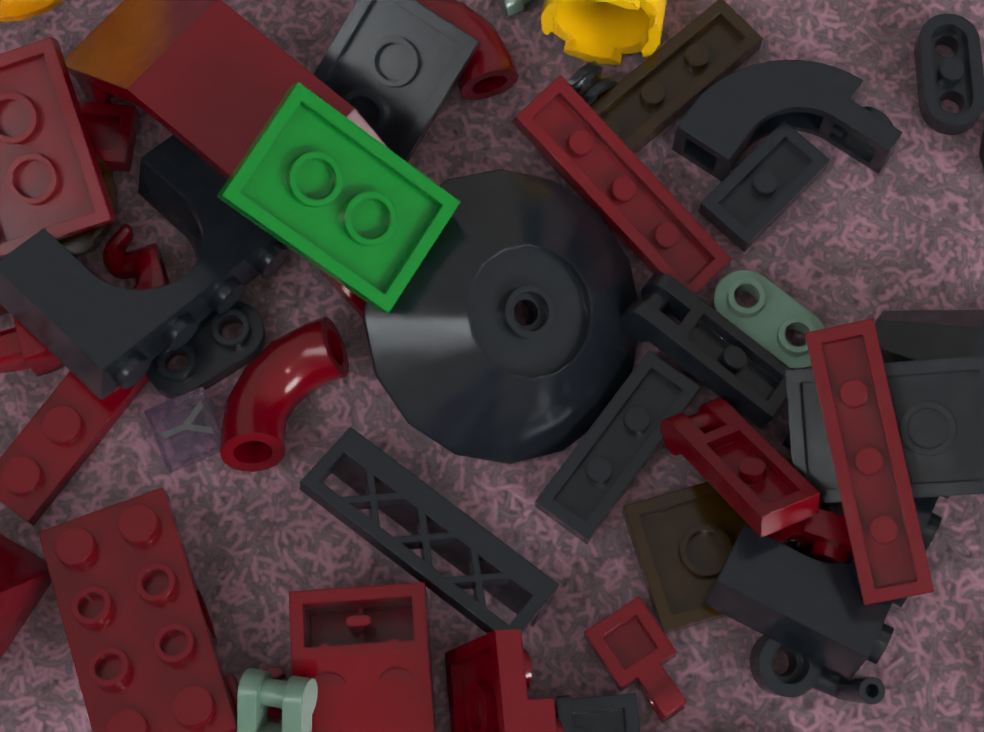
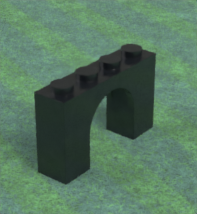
[0,135,290,400]
[704,430,950,679]

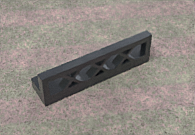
[299,427,559,634]

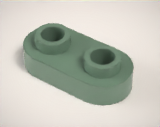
[712,270,825,370]

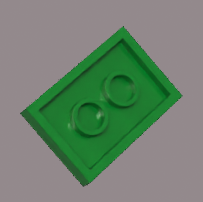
[216,82,460,313]

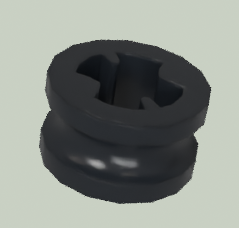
[567,61,618,106]

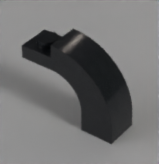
[672,59,903,181]

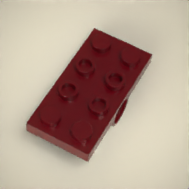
[38,487,237,732]

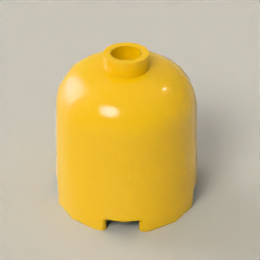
[540,0,667,66]

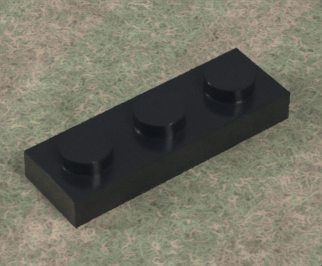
[535,350,701,544]

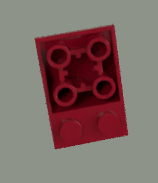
[289,582,436,732]

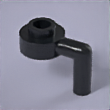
[750,635,885,705]

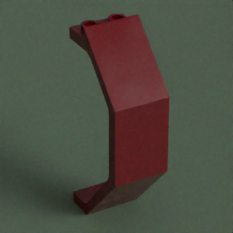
[64,0,388,318]

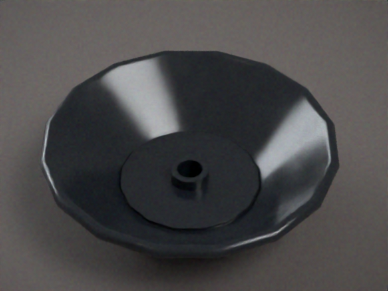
[363,169,638,464]

